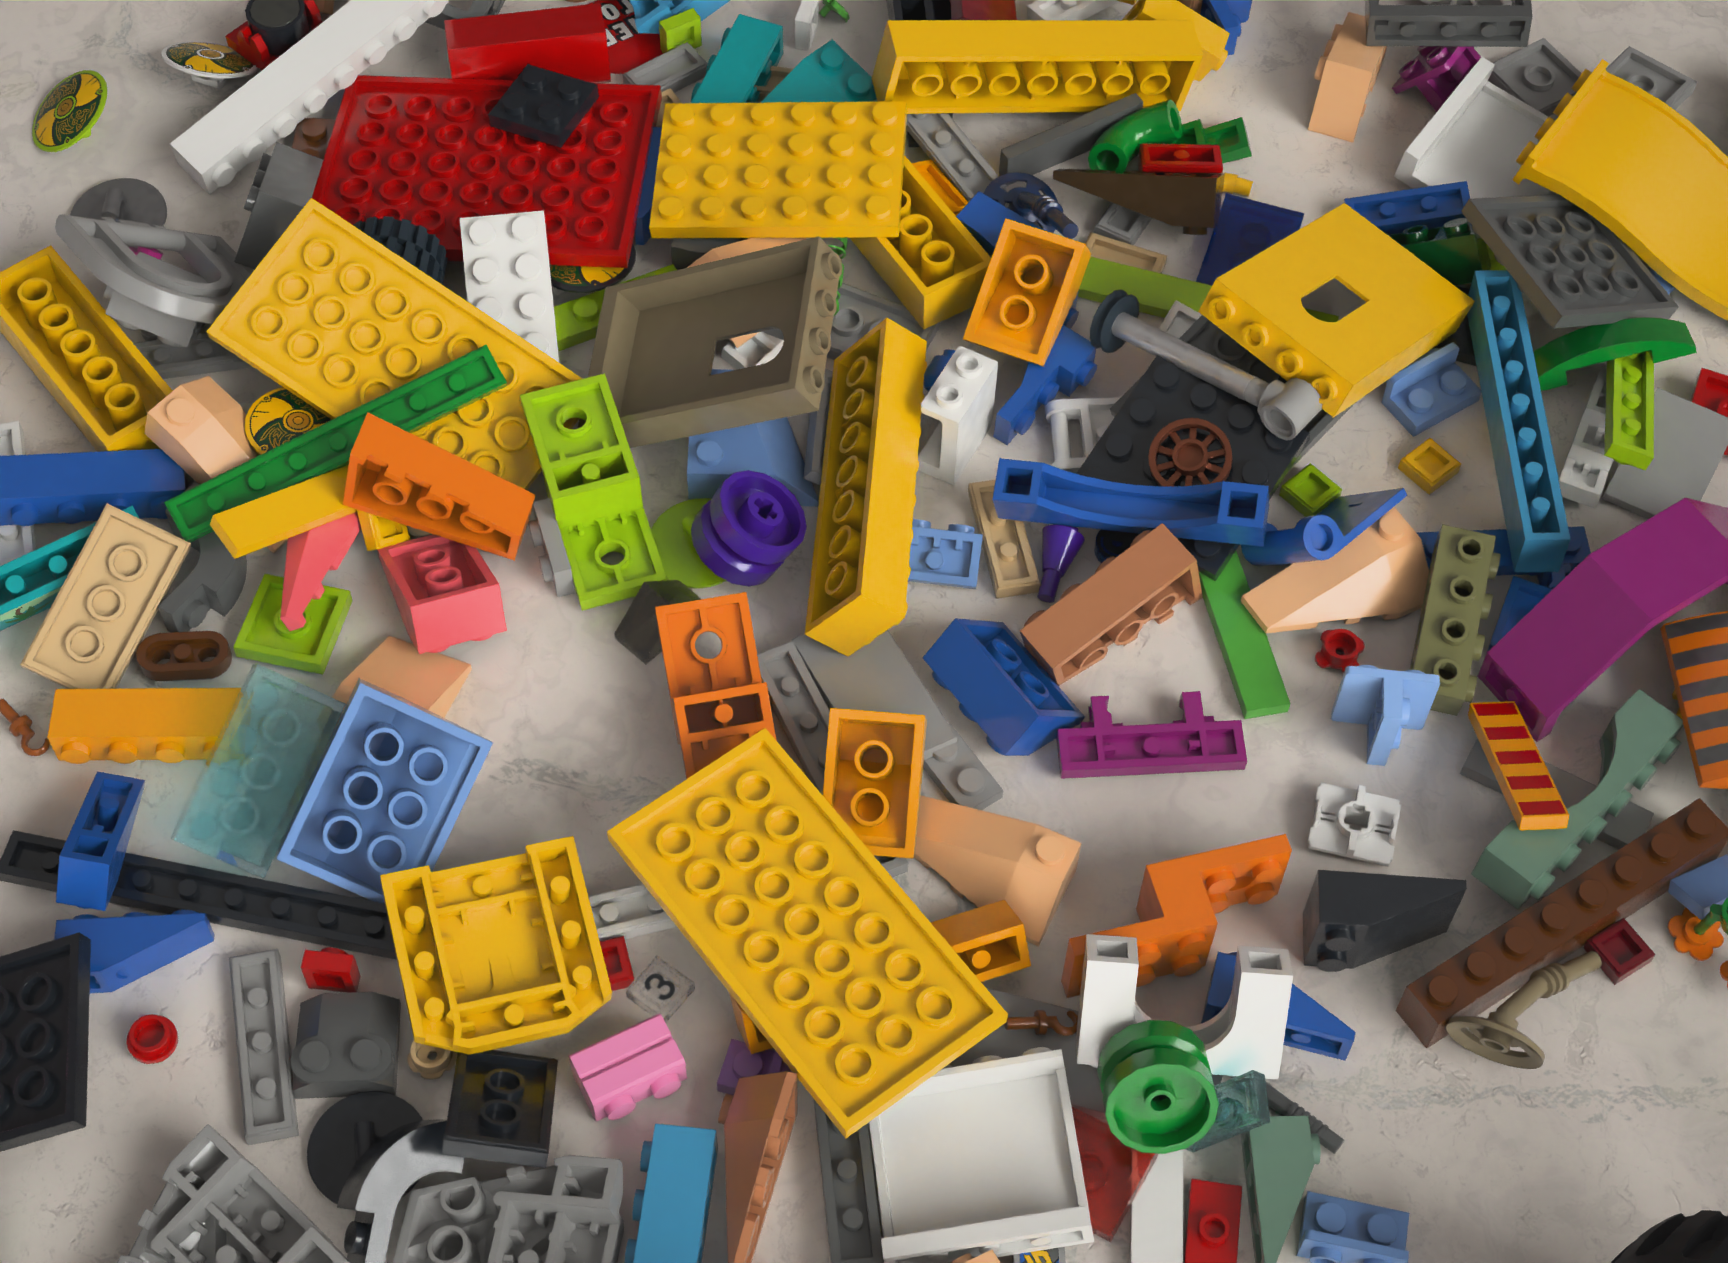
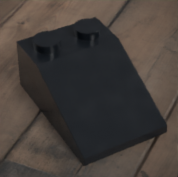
[1303,870,1467,972]

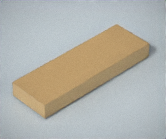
[968,479,1040,599]

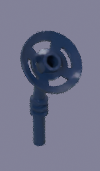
[983,172,1079,239]

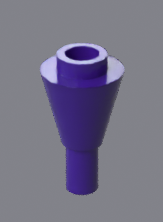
[1037,524,1085,603]

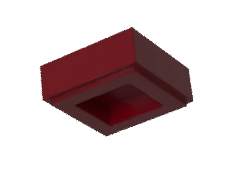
[1583,918,1656,985]

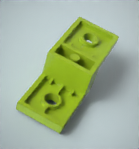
[520,373,668,611]

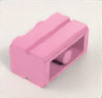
[569,1013,687,1122]

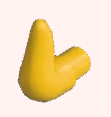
[1223,173,1253,197]

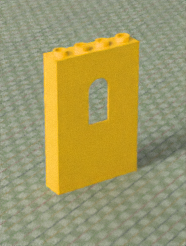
[1198,203,1475,418]

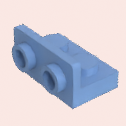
[1381,342,1481,437]
[908,519,983,589]
[1297,1191,1409,1263]

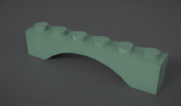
[1471,689,1683,910]

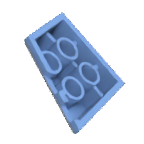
[687,369,819,507]

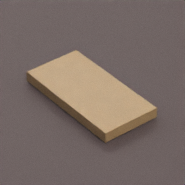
[20,503,191,689]

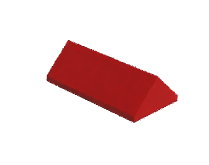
[444,3,611,83]

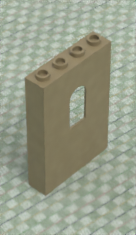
[577,236,842,448]

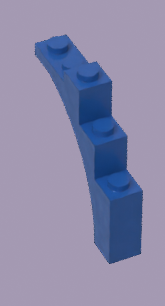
[956,191,1097,445]

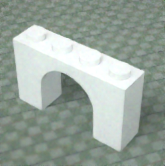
[1076,934,1293,1080]

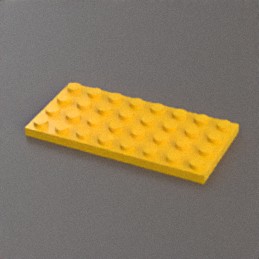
[206,198,583,490]
[607,728,1008,1139]

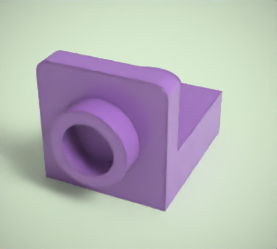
[717,1039,792,1095]

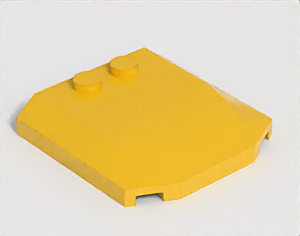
[380,836,612,1055]

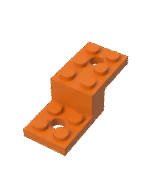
[655,592,777,779]
[1061,834,1292,998]

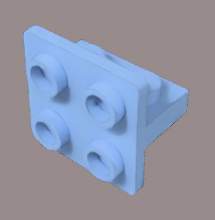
[1331,665,1440,766]

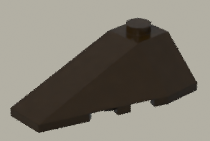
[1053,169,1225,235]

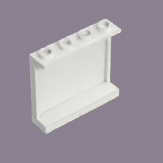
[1394,57,1559,199]
[869,1047,1095,1263]

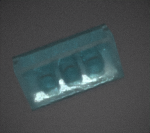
[170,664,346,879]

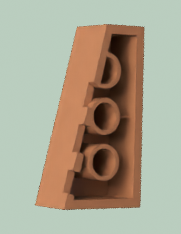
[1019,523,1203,686]

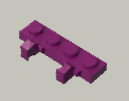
[1056,691,1247,779]

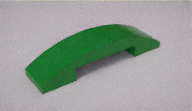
[1533,317,1697,391]

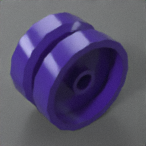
[691,470,807,587]

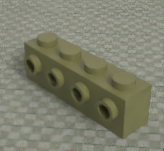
[1409,524,1500,716]

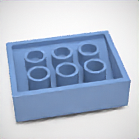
[276,678,493,904]

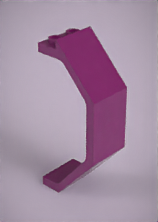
[1477,498,1728,742]

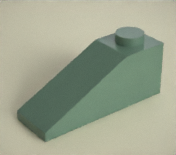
[1241,1116,1321,1263]

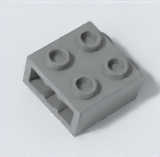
[104,252,207,347]

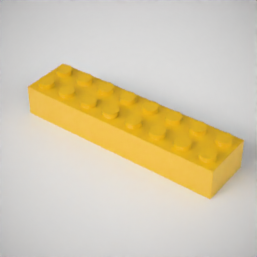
[871,20,1204,114]
[804,317,927,657]

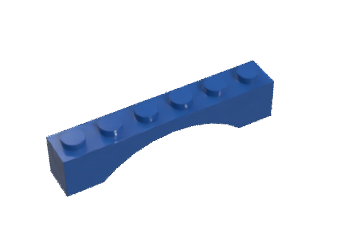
[992,458,1269,547]

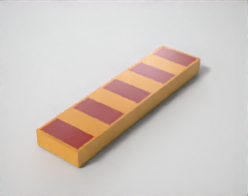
[1468,701,1569,830]

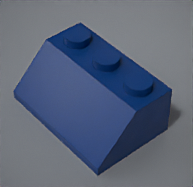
[922,618,1085,756]

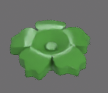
[819,0,849,22]

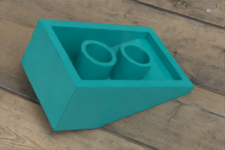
[761,39,877,103]

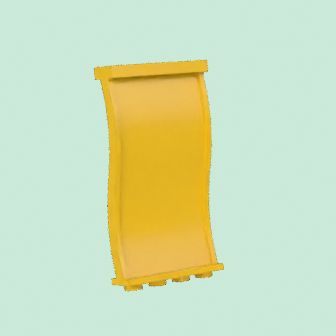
[1512,59,1728,321]

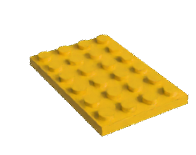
[649,101,907,238]

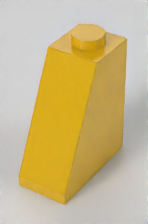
[1122,0,1230,81]

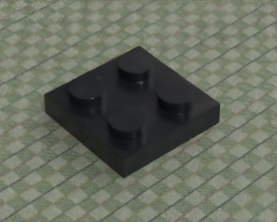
[488,64,599,148]

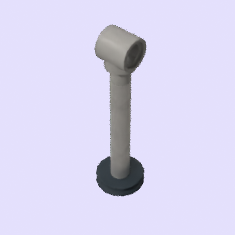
[1090,289,1323,440]

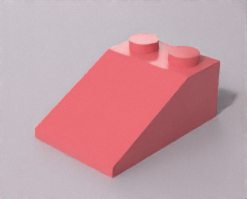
[377,534,507,654]

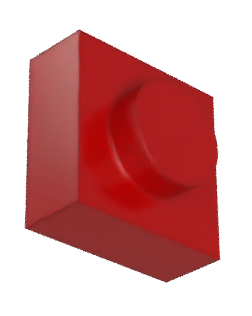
[301,947,361,993]

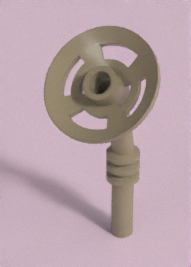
[1446,951,1602,1069]

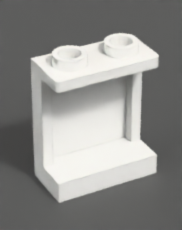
[917,346,998,486]

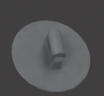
[70,178,167,248]

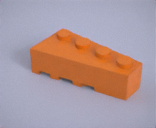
[343,412,536,561]

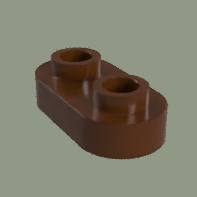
[136,631,232,681]

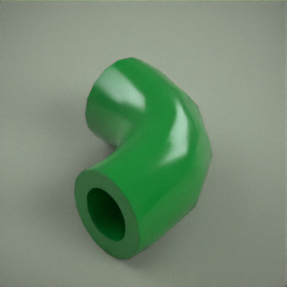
[1088,100,1182,173]

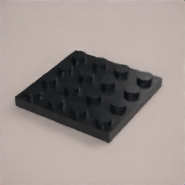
[1076,355,1310,581]
[0,932,91,1152]

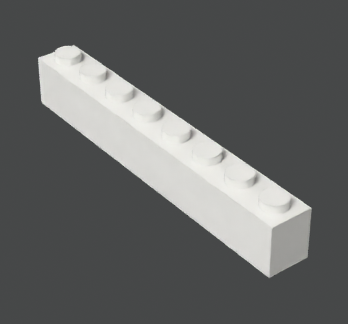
[170,0,449,195]

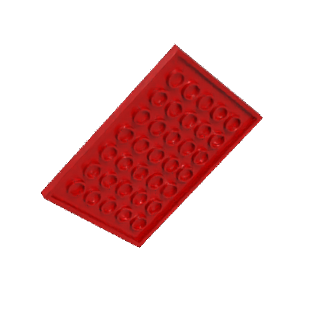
[312,75,662,268]

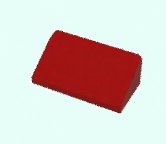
[1138,143,1223,173]

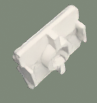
[1308,782,1401,867]

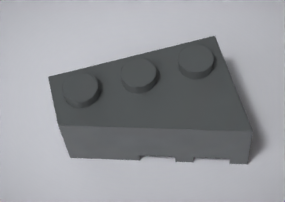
[234,142,323,270]

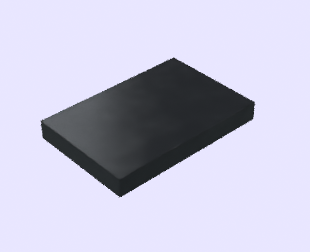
[442,1050,558,1168]

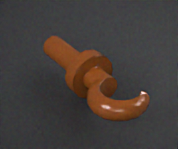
[0,698,50,756]
[1004,1010,1078,1036]

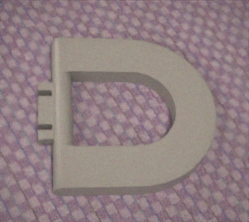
[55,215,253,324]

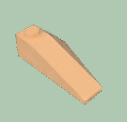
[144,376,288,553]
[1240,507,1429,634]
[914,795,1081,947]

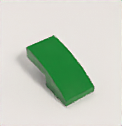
[1165,117,1252,163]

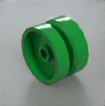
[1097,1020,1219,1154]

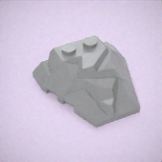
[117,1124,350,1263]
[392,1155,624,1263]

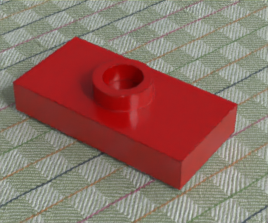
[1183,1179,1242,1263]

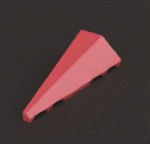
[280,512,361,631]

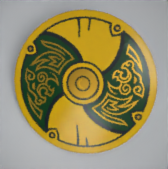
[245,387,331,455]

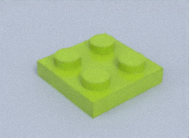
[233,573,353,675]

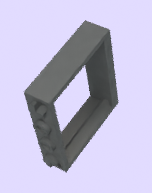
[1365,0,1533,47]

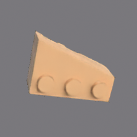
[1308,12,1387,143]

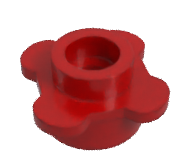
[1315,629,1365,673]

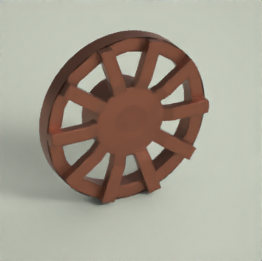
[1148,418,1232,486]

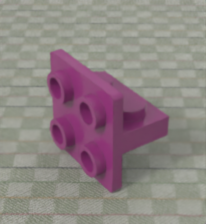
[1392,46,1481,112]

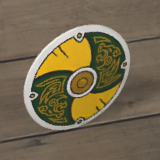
[161,42,258,90]

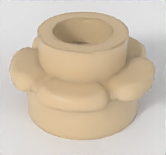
[407,1041,457,1080]

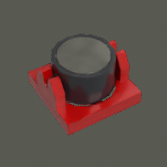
[225,0,322,71]

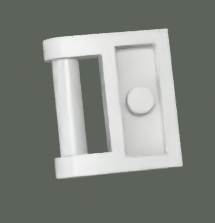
[1044,397,1121,473]

